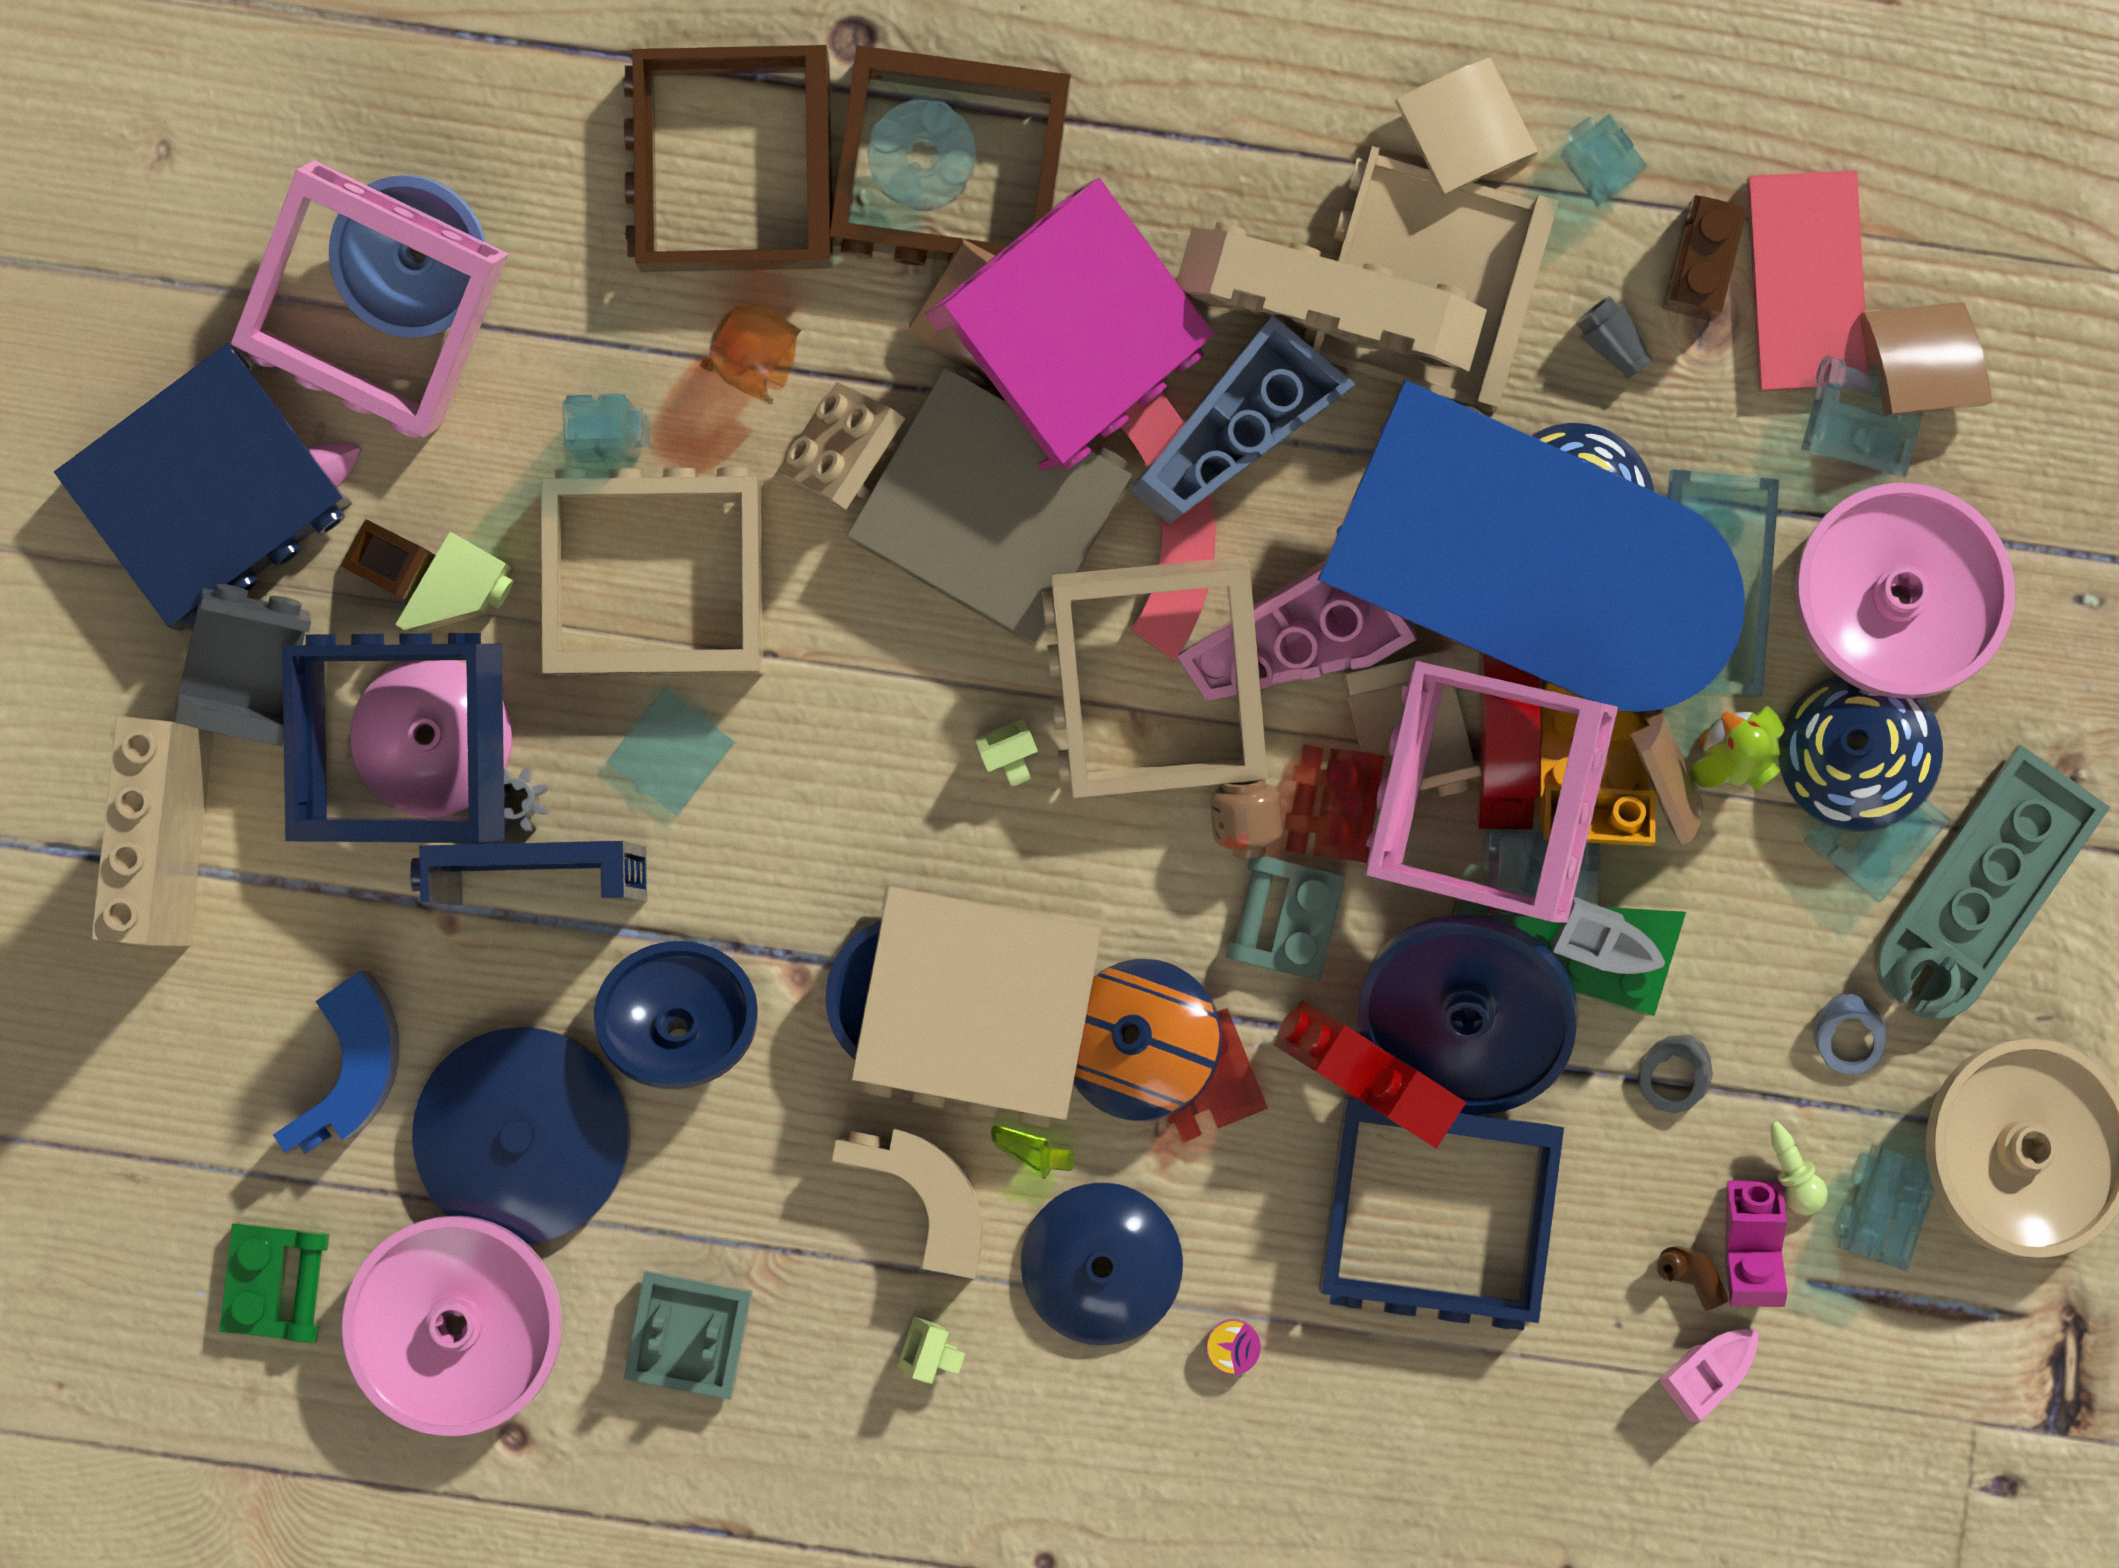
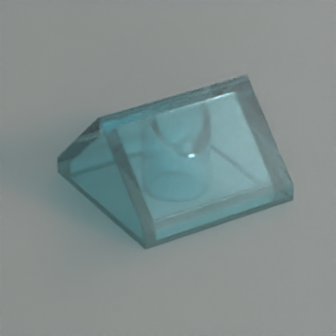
[1482,829,1600,917]

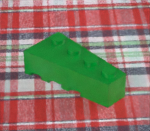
[1451,899,1686,1016]

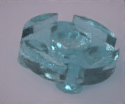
[868,100,977,211]

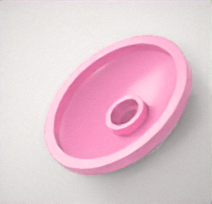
[350,660,513,817]

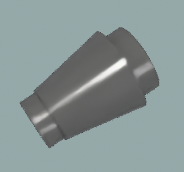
[1576,296,1652,378]

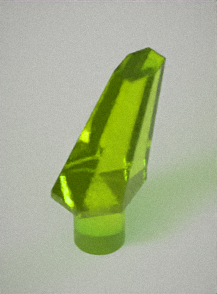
[991,1125,1075,1179]

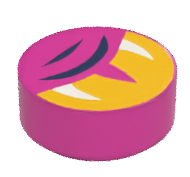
[1206,1318,1261,1375]

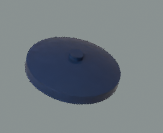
[1357,915,1578,1115]
[412,1027,631,1244]

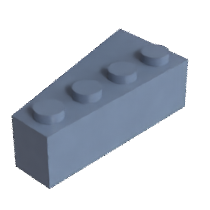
[1128,315,1356,525]

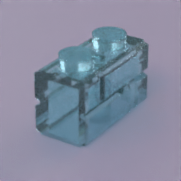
[563,394,650,463]
[1833,1144,1934,1271]

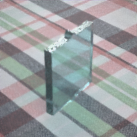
[607,688,735,816]

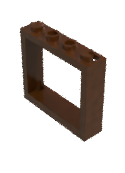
[623,45,833,272]
[830,45,1071,266]

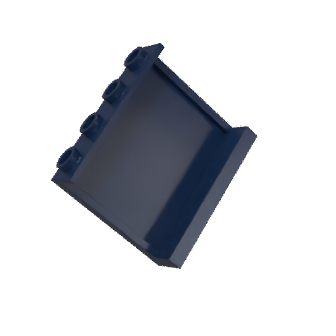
[54,343,352,632]
[410,841,647,905]

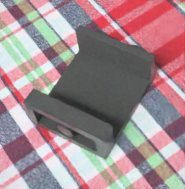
[174,584,311,746]

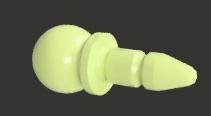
[1770,1121,1828,1216]

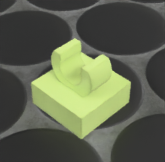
[974,718,1038,787]
[897,1316,966,1384]

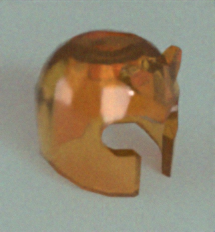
[700,304,802,404]

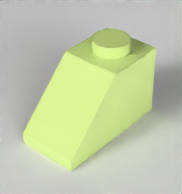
[395,531,514,633]

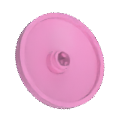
[1795,483,2015,699]
[342,1216,563,1436]

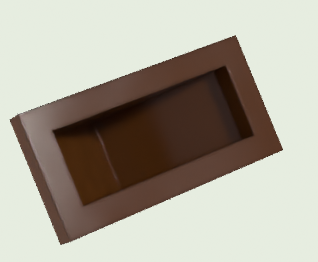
[341,519,435,602]

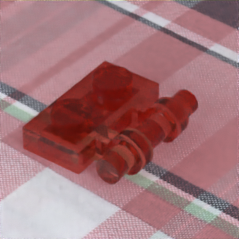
[1283,745,1385,863]
[1166,1008,1268,1142]

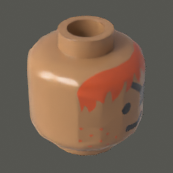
[1210,780,1283,858]

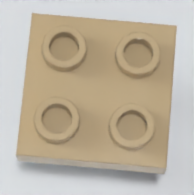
[779,382,905,510]

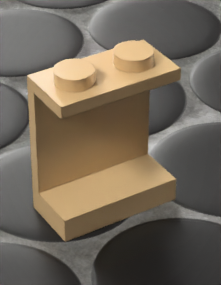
[1342,649,1482,803]

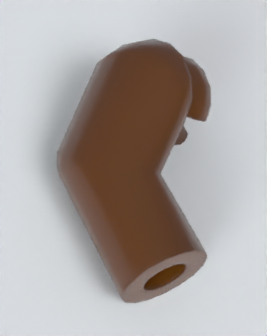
[1656,1246,1730,1311]

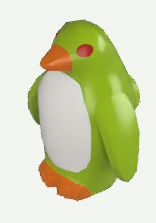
[1690,706,1784,791]

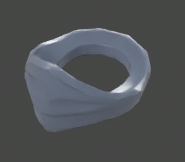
[1814,994,1887,1075]

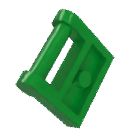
[219,1222,330,1343]

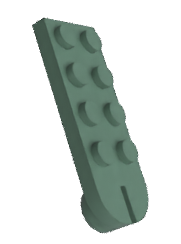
[1876,745,2110,1019]

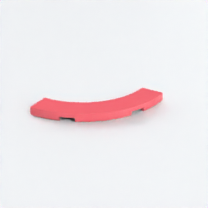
[1119,393,1216,662]

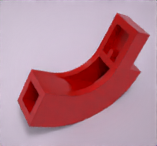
[1477,652,1541,829]

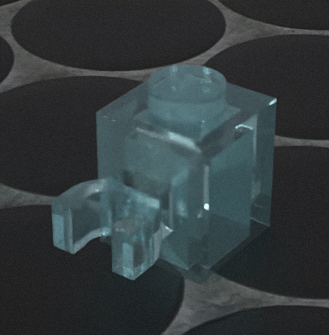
[1560,114,1647,207]

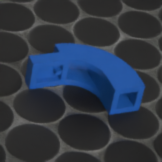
[273,971,399,1154]

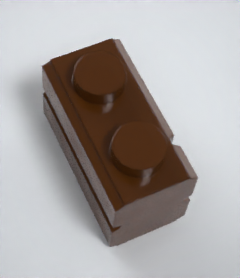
[1662,195,1748,321]

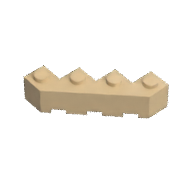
[1176,223,1487,372]

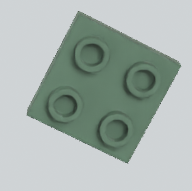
[624,1270,753,1400]

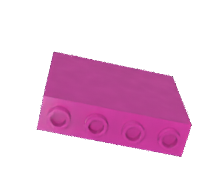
[924,177,1215,471]

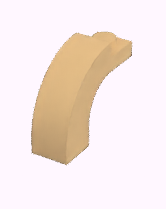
[832,1127,982,1279]

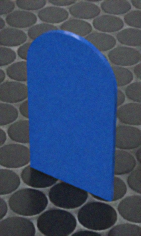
[1317,380,1745,712]

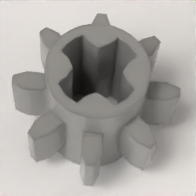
[504,768,549,832]

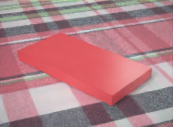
[1747,170,1870,392]

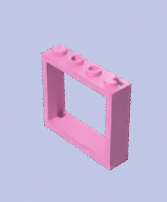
[231,160,509,438]
[1366,661,1618,923]

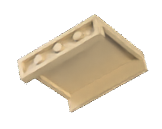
[1303,146,1559,414]
[91,716,213,946]
[849,886,1103,1129]

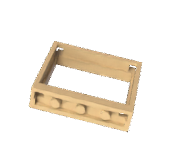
[541,467,763,677]
[1042,556,1268,798]

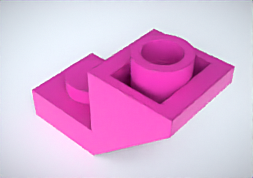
[1725,1181,1788,1307]

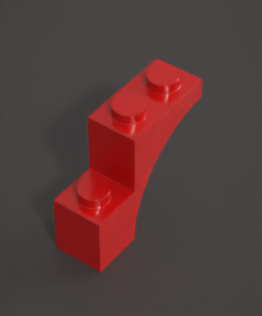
[1273,1000,1466,1149]

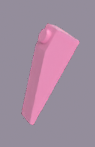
[1177,559,1417,701]

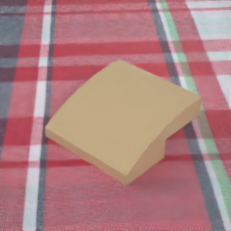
[1395,57,1538,197]

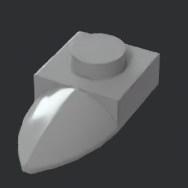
[1550,897,1665,974]

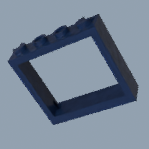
[282,633,505,843]
[1319,1097,1564,1330]

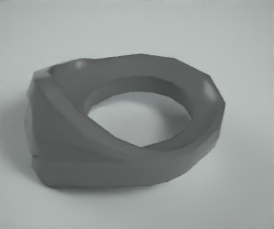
[1638,1035,1713,1113]

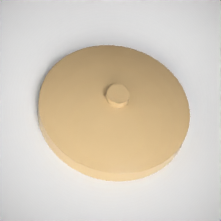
[1925,1038,2119,1258]

